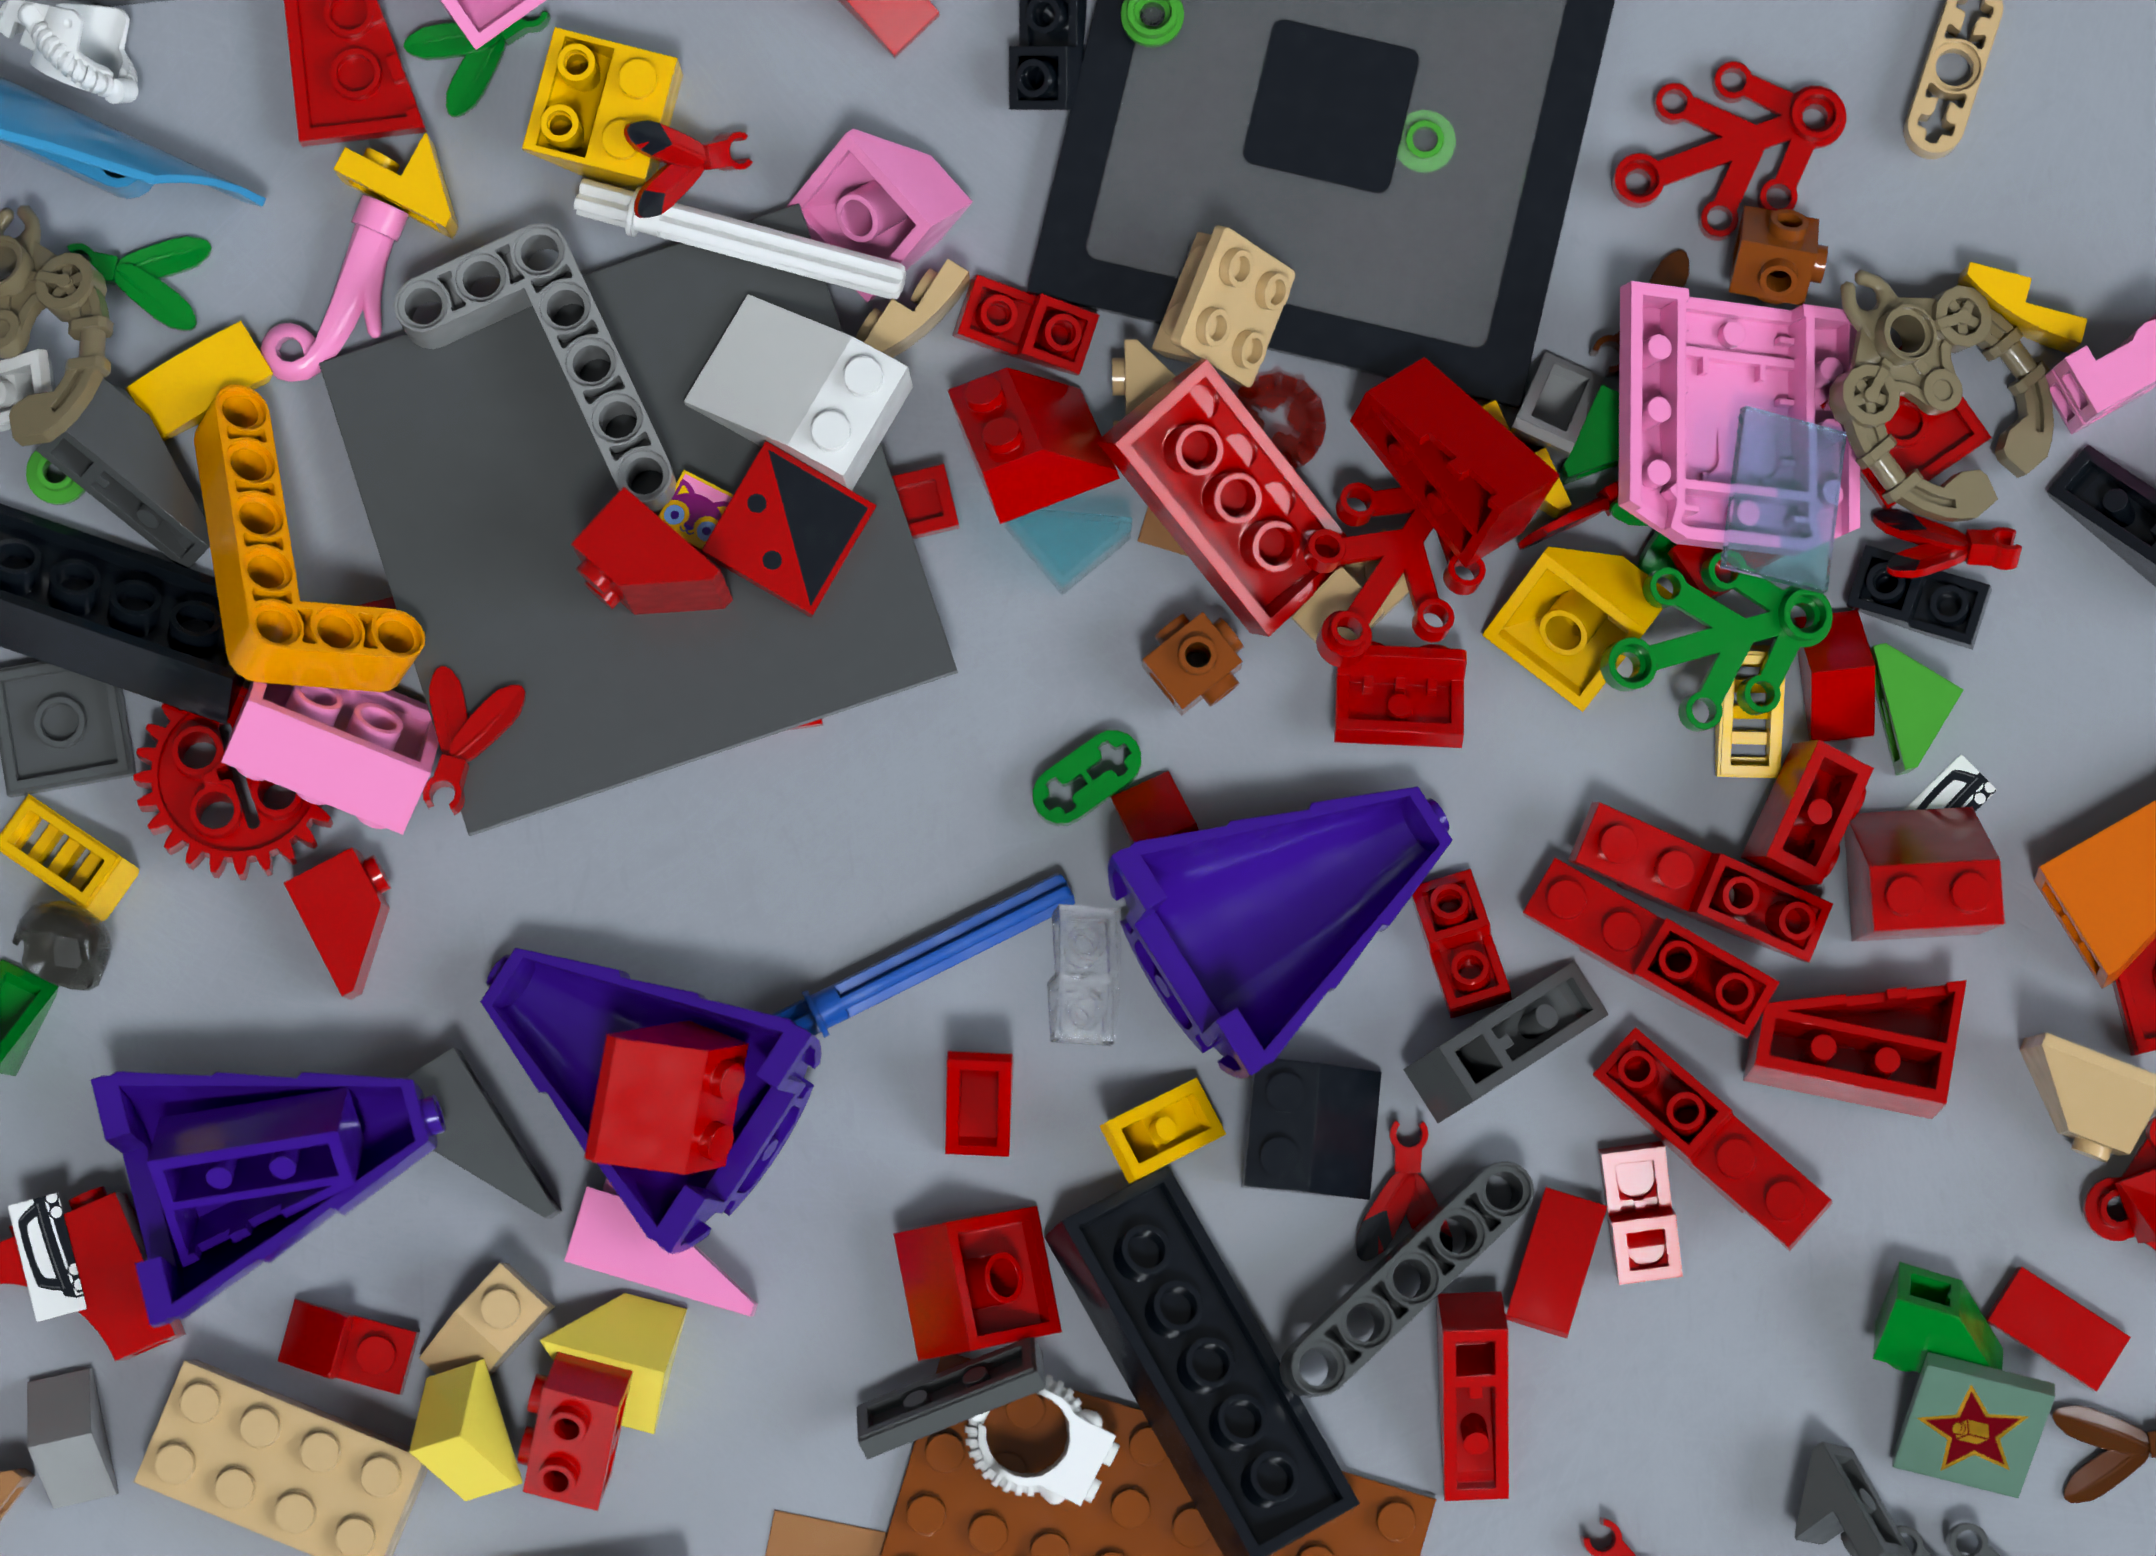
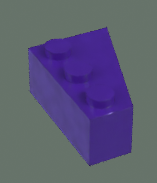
[147,1087,365,1268]

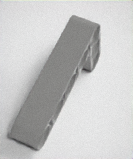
[394,223,677,516]

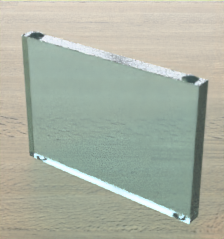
[1720,406,1847,594]

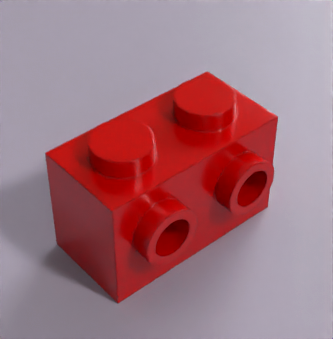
[1741,740,1874,886]
[517,1352,633,1511]

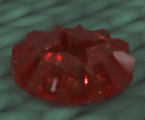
[1234,372,1326,470]

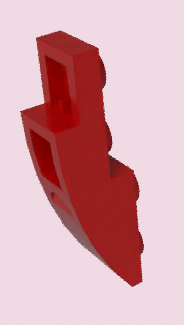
[1568,802,1833,963]
[1523,858,1780,1039]
[1592,1027,1833,1251]

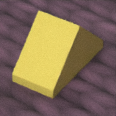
[409,1359,523,1501]

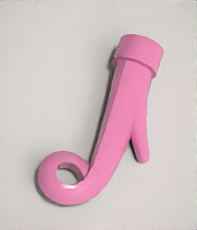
[260,195,409,382]

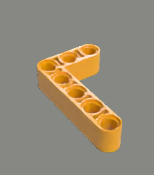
[194,385,425,692]

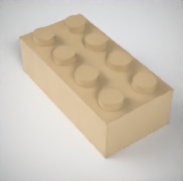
[134,1360,428,1556]

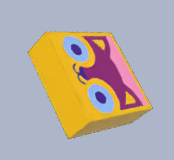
[659,470,733,552]

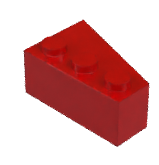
[1350,357,1560,568]
[1743,980,1967,1119]

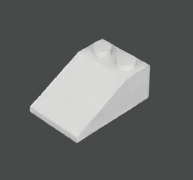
[684,294,913,491]

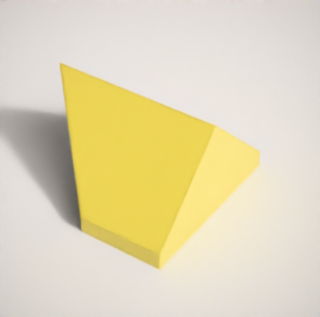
[540,1293,687,1434]

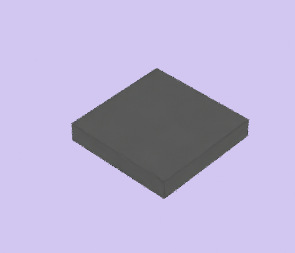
[0,661,136,798]

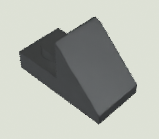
[1795,1442,1913,1556]

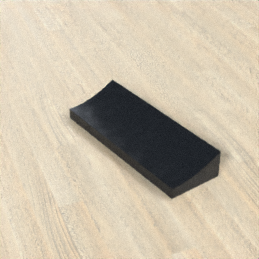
[0,503,245,725]
[1044,1165,1360,1556]

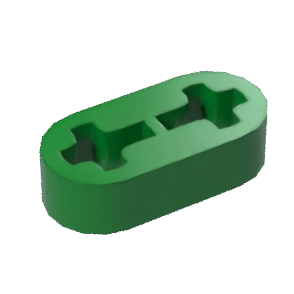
[1033,730,1141,826]

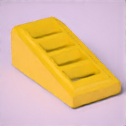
[1715,645,1785,778]
[0,794,139,921]

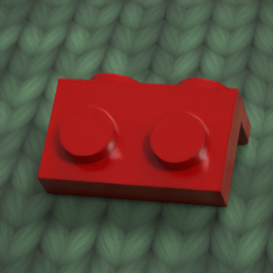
[1334,641,1467,748]

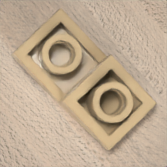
[856,258,970,358]

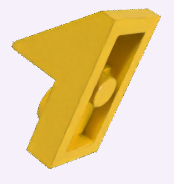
[333,133,459,239]
[1099,1077,1226,1184]

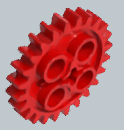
[133,683,333,880]

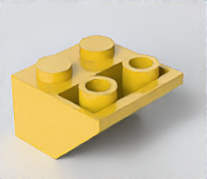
[522,27,683,191]

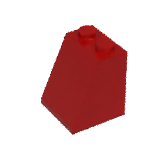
[1844,807,2005,942]

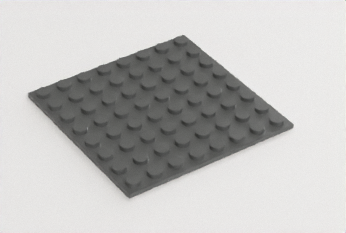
[319,204,958,836]

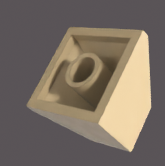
[2020,1032,2156,1163]

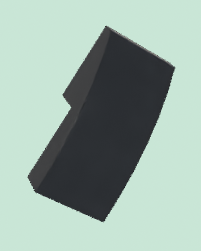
[1009,0,1087,110]
[1846,545,1992,650]

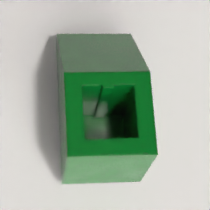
[1873,1262,2003,1373]

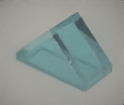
[1004,509,1132,596]

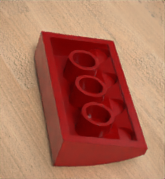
[1097,358,1347,637]

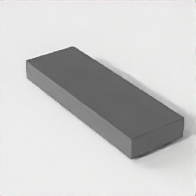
[856,1336,1046,1460]

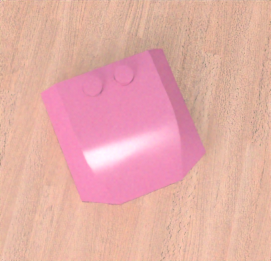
[1618,281,1860,557]

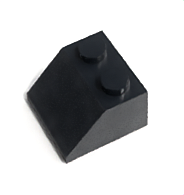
[1242,1059,1382,1200]

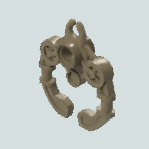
[0,205,114,446]
[1829,269,2054,522]

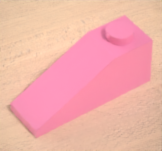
[564,1179,758,1316]

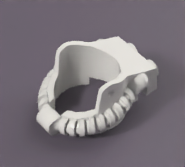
[0,0,138,104]
[964,1374,1121,1506]

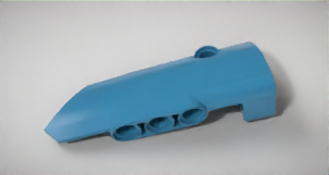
[0,77,266,207]

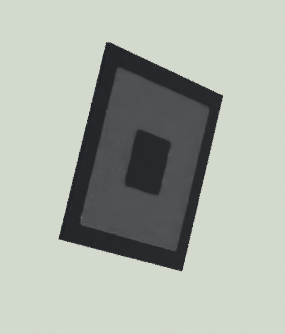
[1027,0,1615,409]

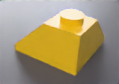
[1482,546,1672,712]

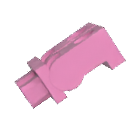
[2045,314,2156,435]

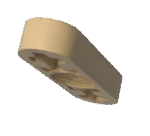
[1903,0,2003,159]

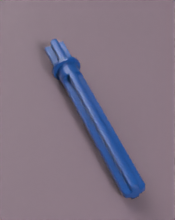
[772,873,1075,1038]

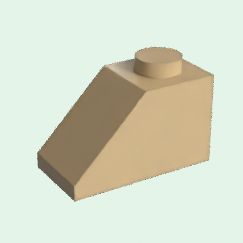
[419,1263,555,1376]

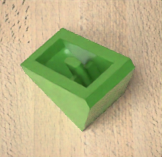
[1870,643,1964,776]

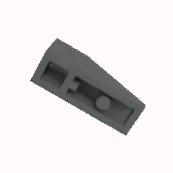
[36,378,210,568]
[1403,961,1609,1123]
[404,1047,562,1219]

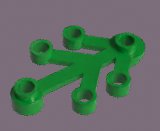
[1600,551,1833,732]

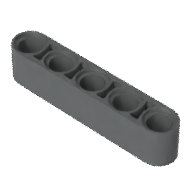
[1279,1161,1534,1398]

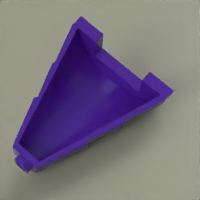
[1108,786,1453,1079]
[480,948,821,1254]
[91,1071,446,1328]

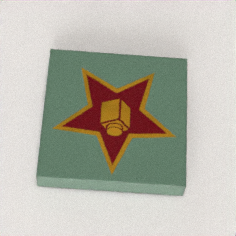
[1892,1352,2055,1498]

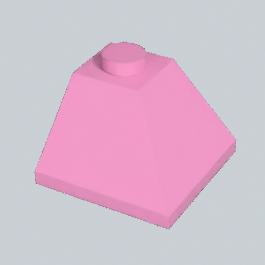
[786,128,973,302]

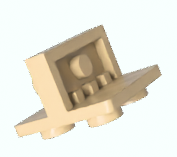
[1151,225,1295,387]

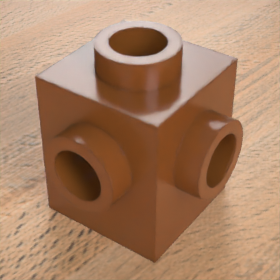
[1729,205,1828,306]
[1142,612,1244,716]

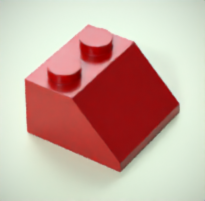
[947,367,1120,524]
[571,487,733,615]
[584,1020,748,1175]
[894,1206,1062,1361]

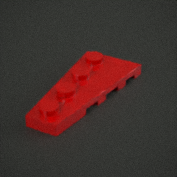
[284,0,428,147]

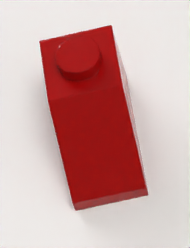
[284,847,392,1000]

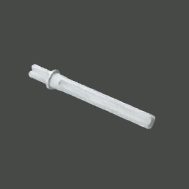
[574,178,906,300]

